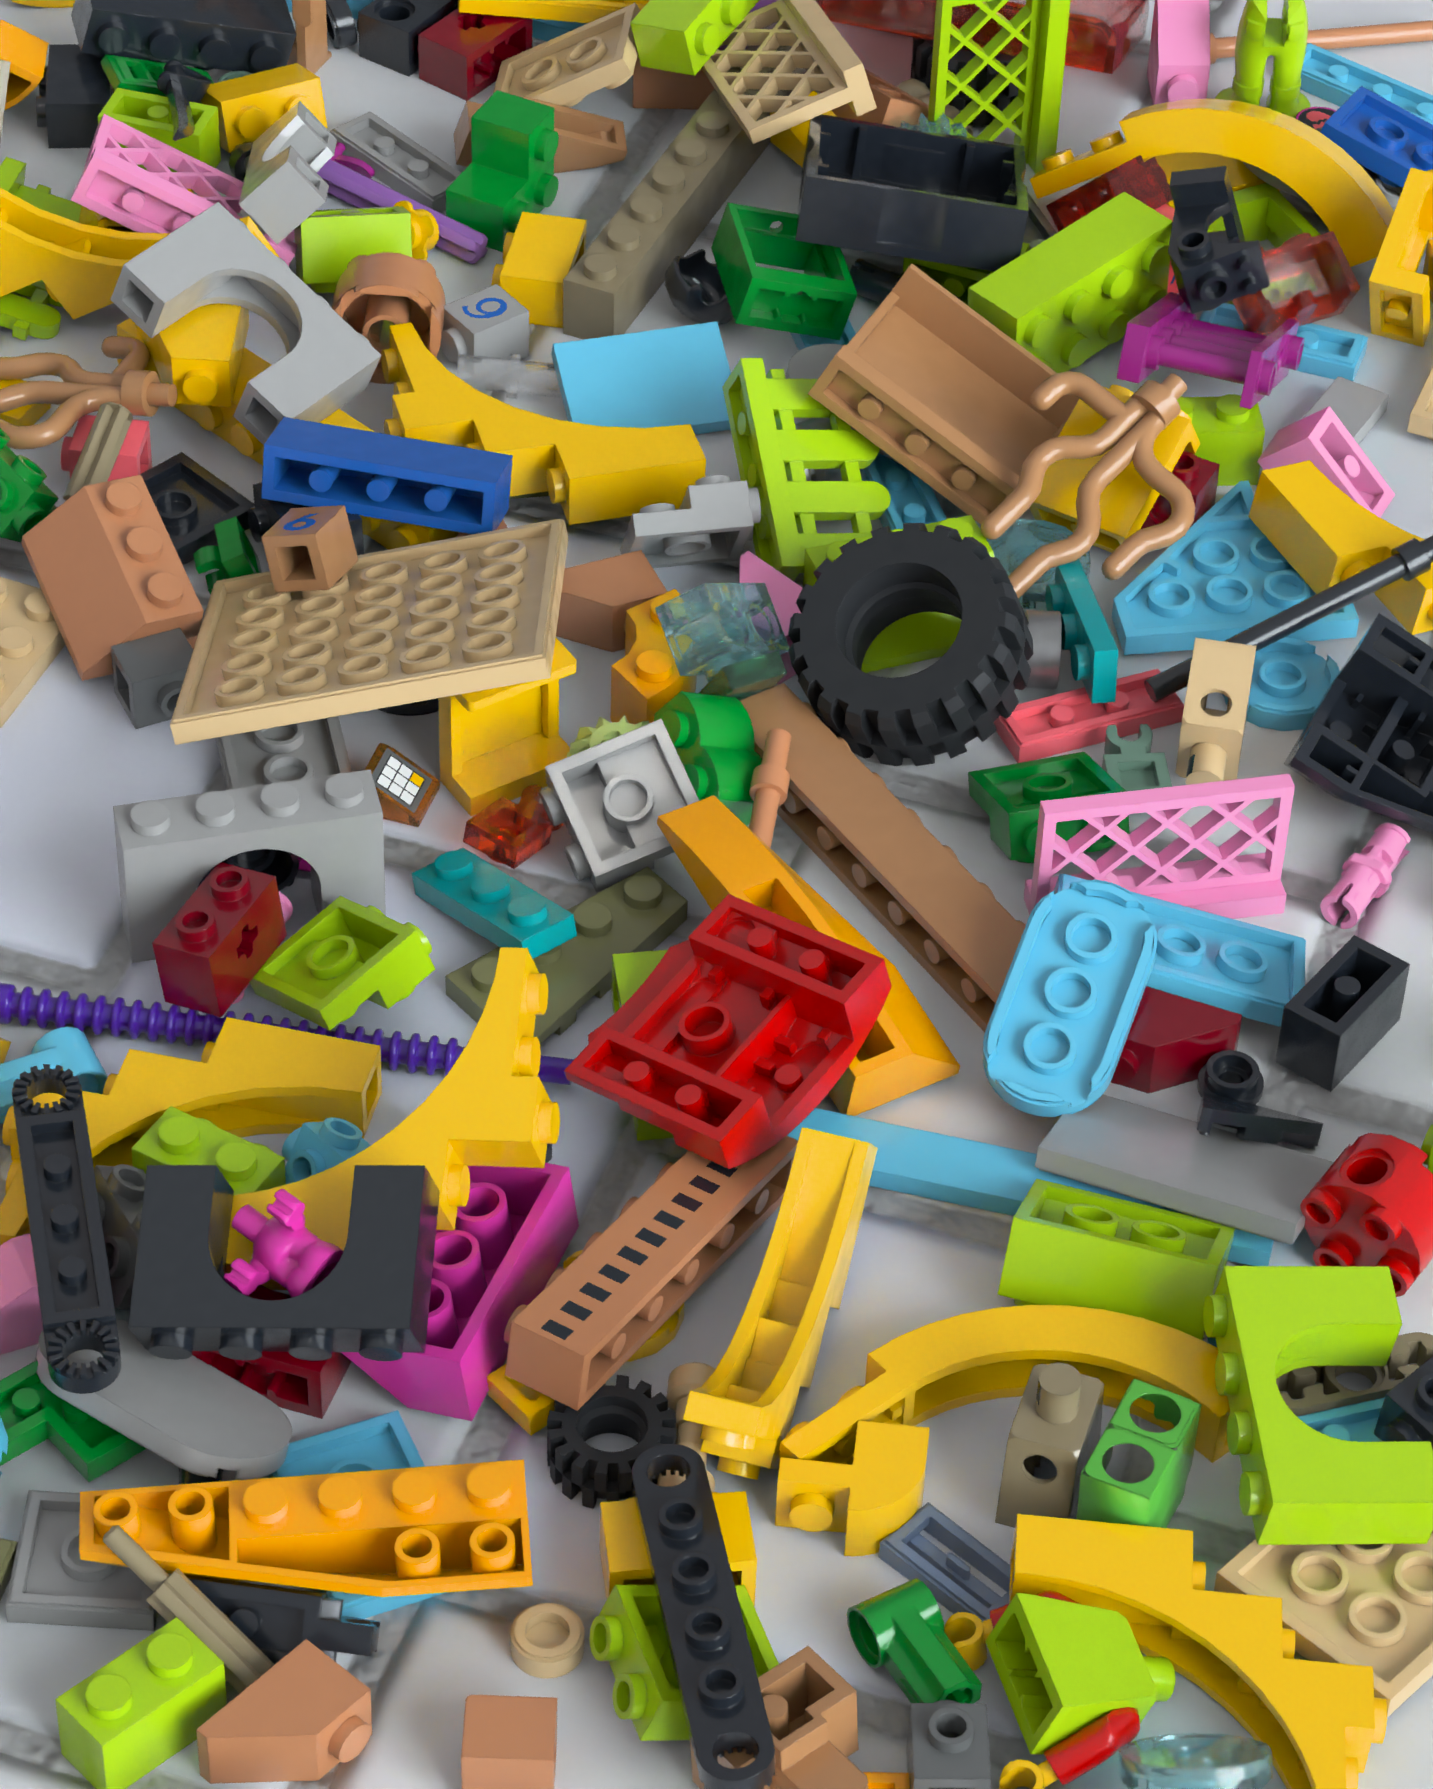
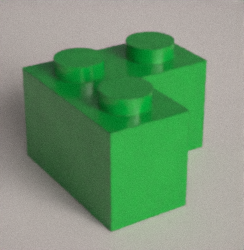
[446,90,559,252]

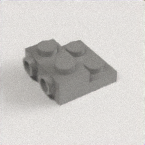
[620,475,761,568]
[539,719,699,892]

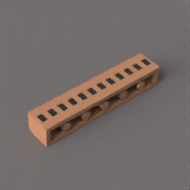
[504,1136,798,1411]

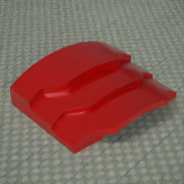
[564,894,892,1169]

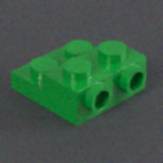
[968,751,1130,863]

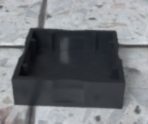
[796,114,1029,272]

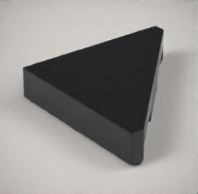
[1197,1091,1323,1149]

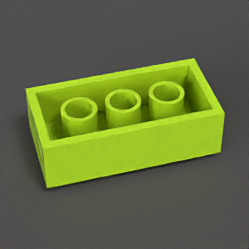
[968,191,1173,373]

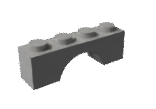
[239,101,337,244]

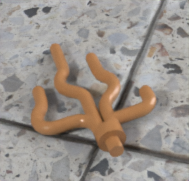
[0,336,177,450]
[980,371,1196,599]

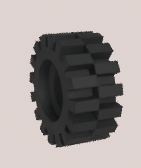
[547,1375,677,1509]

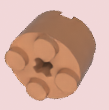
[332,252,446,384]

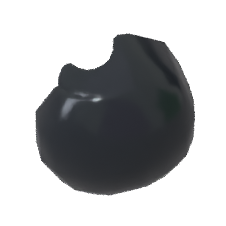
[665,249,734,326]

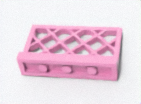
[71,114,298,266]
[1024,774,1295,919]

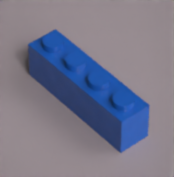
[261,417,513,534]

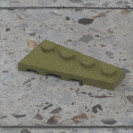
[445,867,688,1044]

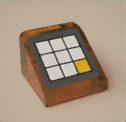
[365,743,440,827]

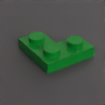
[0,1361,146,1482]

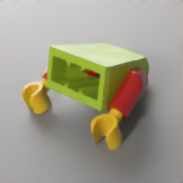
[944,1590,1175,1789]

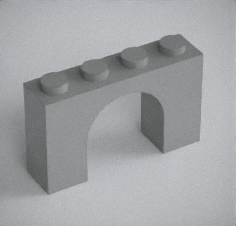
[110,202,382,445]
[113,769,386,963]

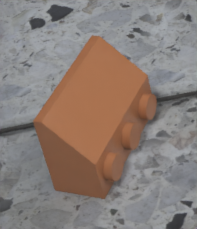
[21,475,204,681]

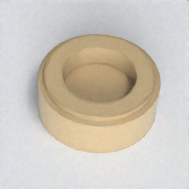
[510,1603,585,1679]

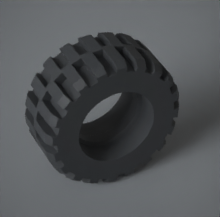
[788,523,1033,766]

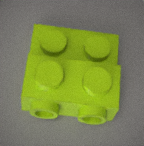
[249,896,435,1031]
[589,1585,779,1741]

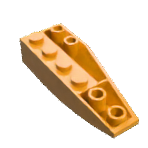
[657,795,960,1116]
[79,1459,533,1597]

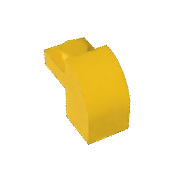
[775,1420,930,1556]

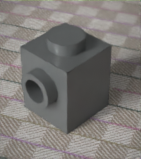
[111,628,193,729]
[906,1700,991,1789]

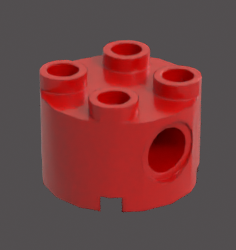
[1300,1133,1433,1297]

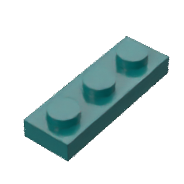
[1045,559,1118,704]
[411,847,577,959]

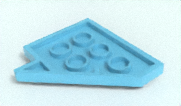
[1112,480,1359,655]

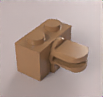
[690,1646,868,1789]

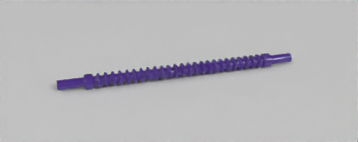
[0,983,574,1085]

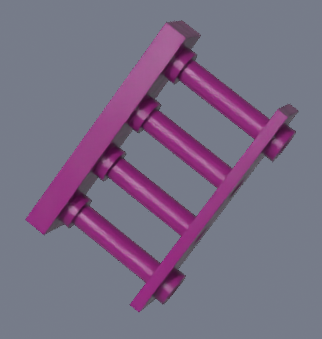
[1116,292,1305,409]

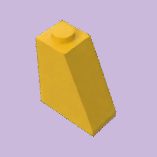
[135,303,249,407]

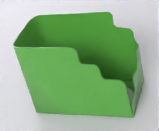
[1077,1379,1202,1528]

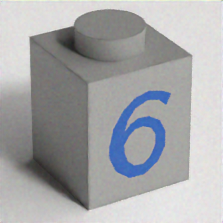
[440,284,529,379]

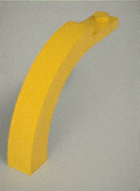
[1029,98,1394,268]
[778,1305,1230,1472]

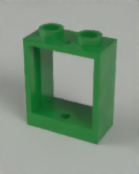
[711,202,858,340]

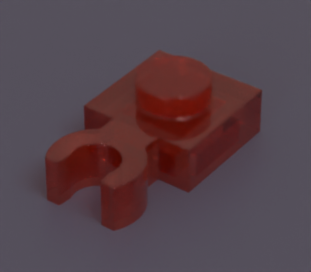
[463,784,564,869]

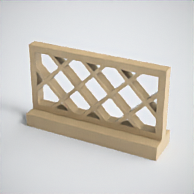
[701,0,877,144]

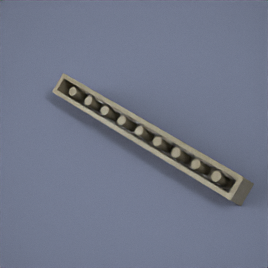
[563,15,830,340]

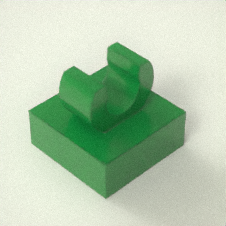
[193,516,262,595]

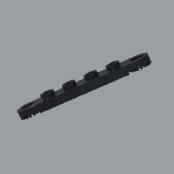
[12,1064,121,1394]
[632,1444,776,1789]

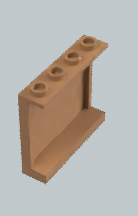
[808,263,1079,524]

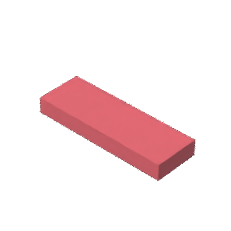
[994,669,1184,763]

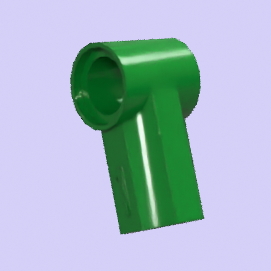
[847,1578,982,1704]

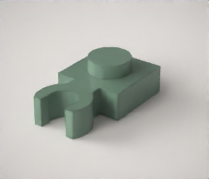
[1102,724,1172,814]

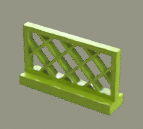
[927,0,1071,174]

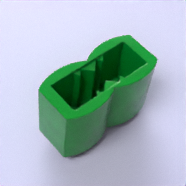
[654,691,762,826]

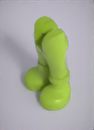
[1215,0,1311,119]

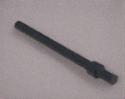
[1144,535,1433,702]

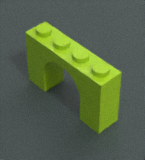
[1203,1266,1433,1545]

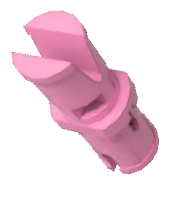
[1320,823,1411,929]

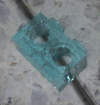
[655,583,790,682]

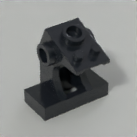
[1168,166,1270,314]

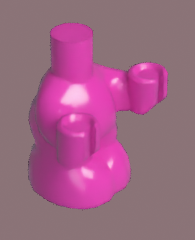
[223,1189,344,1298]

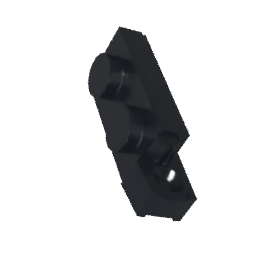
[185,1575,381,1664]

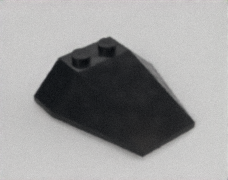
[1284,613,1433,833]

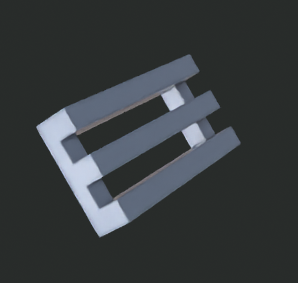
[878,1502,1011,1621]

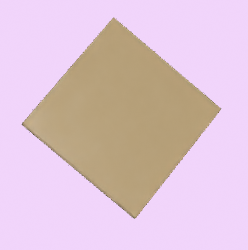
[170,519,568,745]

